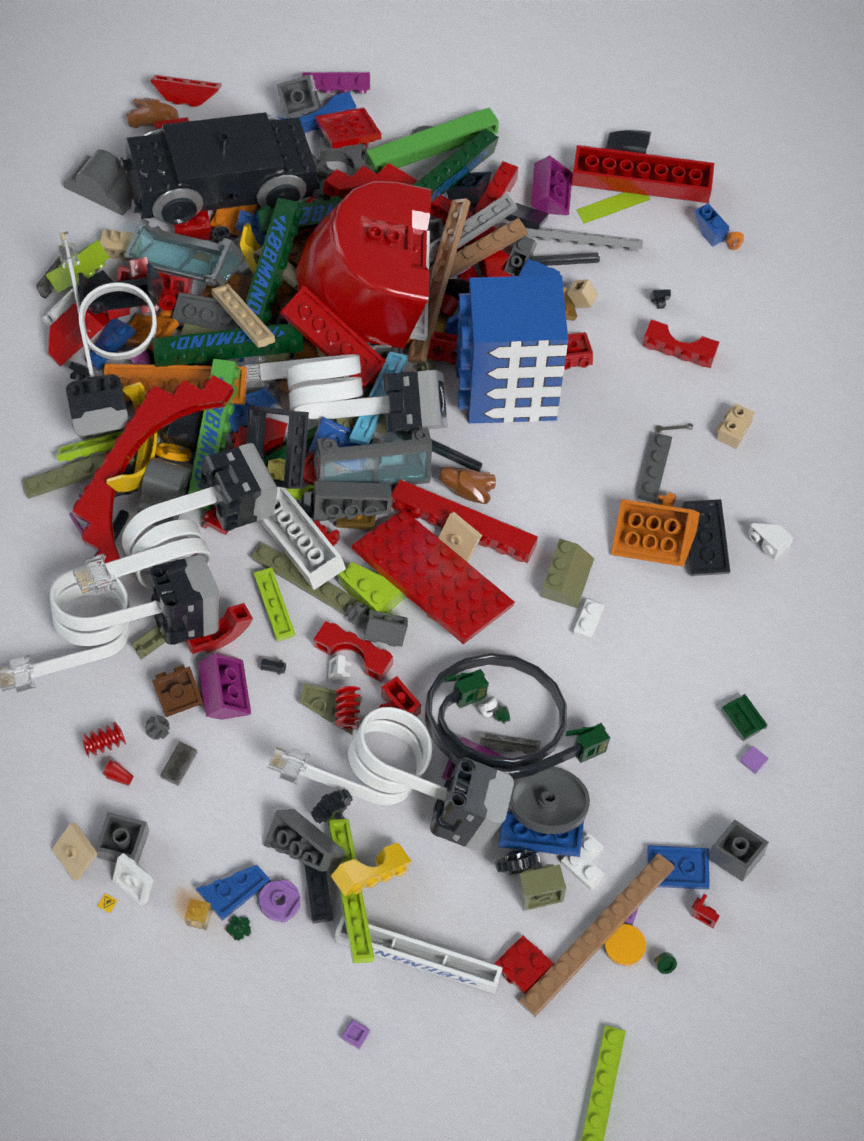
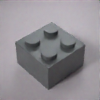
[277,75,321,118]
[95,812,150,865]
[709,819,769,882]

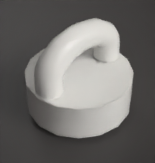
[477,696,498,717]

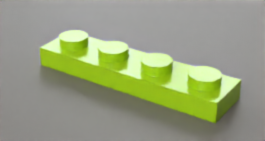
[56,430,125,462]
[254,567,296,642]

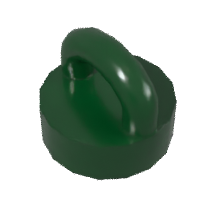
[654,952,677,974]

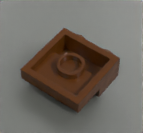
[152,665,203,718]

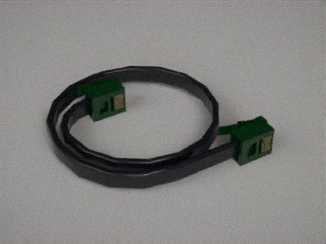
[425,653,611,780]

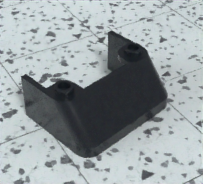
[78,263,163,314]

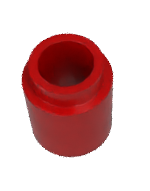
[157,287,176,311]

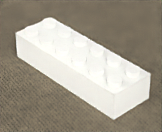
[259,487,346,590]

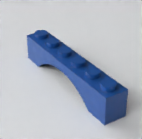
[267,91,357,133]

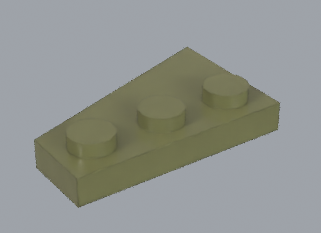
[299,683,362,736]

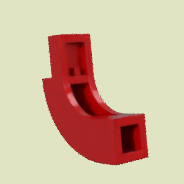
[185,603,253,654]

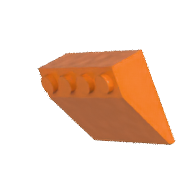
[611,499,700,567]

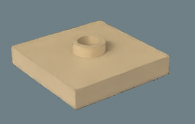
[438,512,482,562]
[52,822,98,881]

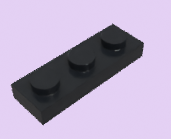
[304,864,333,924]

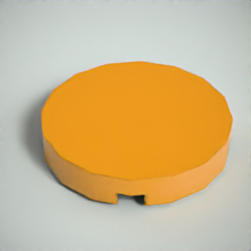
[155,443,192,462]
[604,924,646,966]

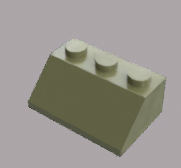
[541,538,594,608]

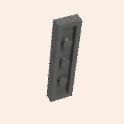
[638,433,673,503]

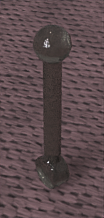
[655,423,693,433]

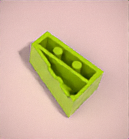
[46,240,110,293]
[338,562,406,613]

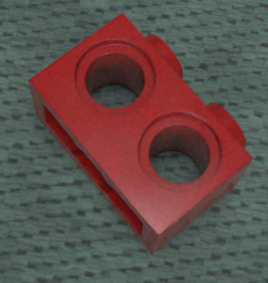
[428,331,457,365]

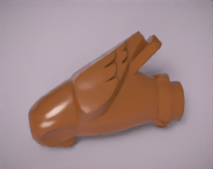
[126,98,179,128]
[438,467,496,504]

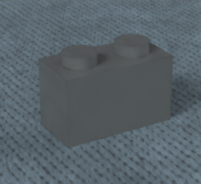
[364,610,408,647]

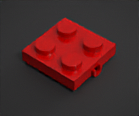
[494,935,553,994]

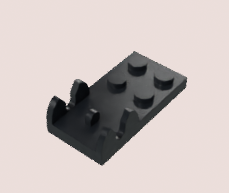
[682,499,731,576]

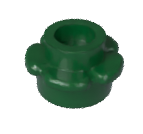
[495,705,511,724]

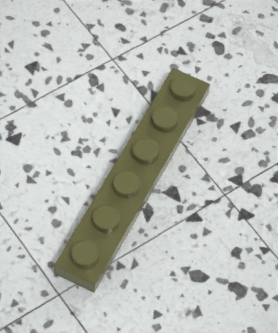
[22,451,136,499]
[251,542,357,616]

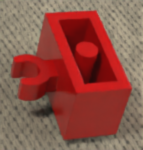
[379,676,421,720]

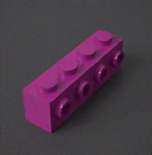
[302,72,370,93]

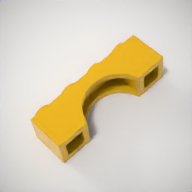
[331,842,412,896]

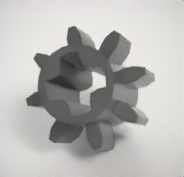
[345,601,369,626]
[145,715,170,740]

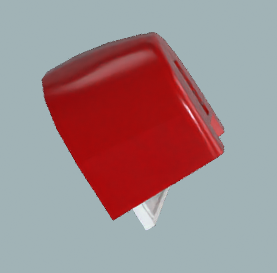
[295,181,431,349]

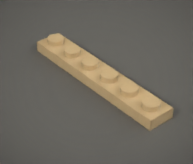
[212,284,275,348]

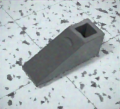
[504,236,537,276]

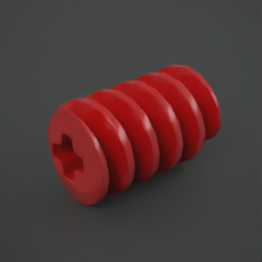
[335,686,361,730]
[82,722,126,758]

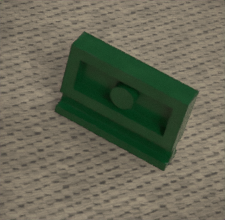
[721,694,768,741]

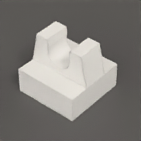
[328,655,351,681]

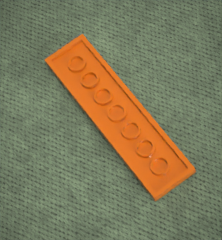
[104,364,248,405]

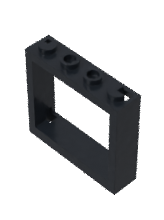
[246,406,309,489]

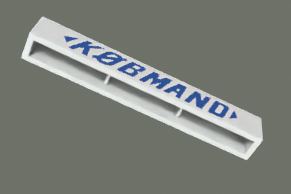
[335,916,502,994]

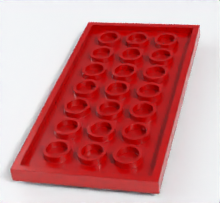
[351,509,515,645]

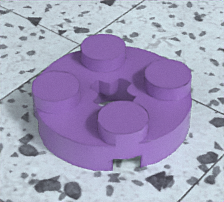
[259,880,301,923]

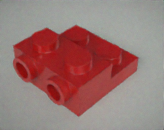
[564,332,593,370]

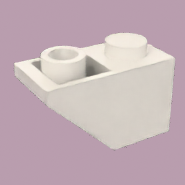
[748,523,793,560]

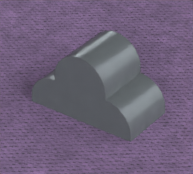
[64,149,135,216]
[137,457,194,526]

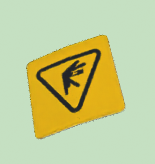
[97,893,118,913]

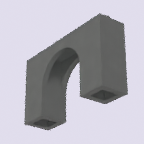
[319,137,365,201]

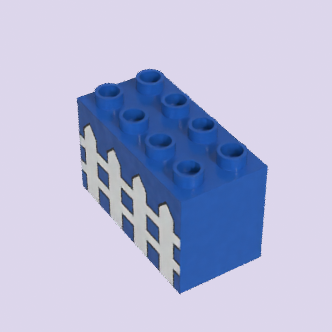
[456,275,568,424]

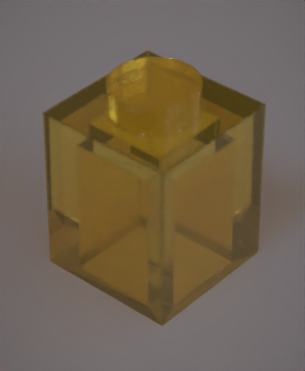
[184,898,212,930]

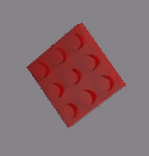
[316,107,382,149]

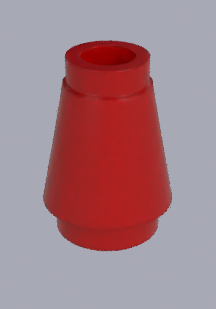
[102,760,134,786]

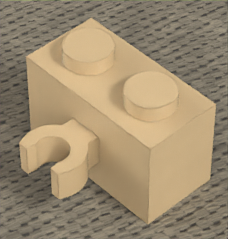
[100,229,140,261]

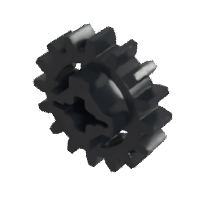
[311,789,353,824]
[495,849,541,875]

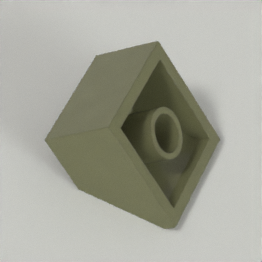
[519,864,566,911]

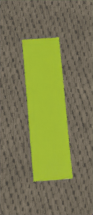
[576,192,651,224]

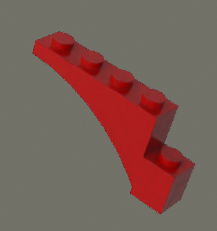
[229,417,288,454]

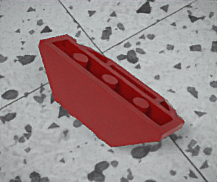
[151,74,222,107]
[47,302,110,367]

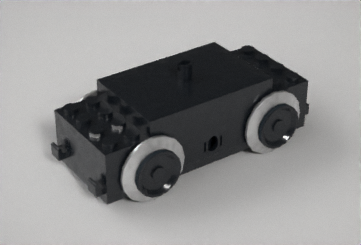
[120,112,320,224]

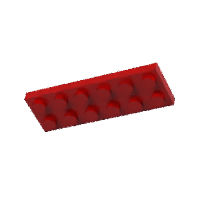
[280,286,386,389]

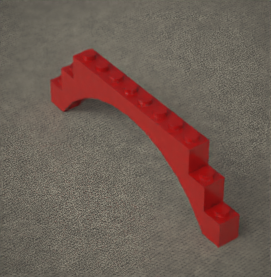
[323,163,512,277]
[72,375,234,567]

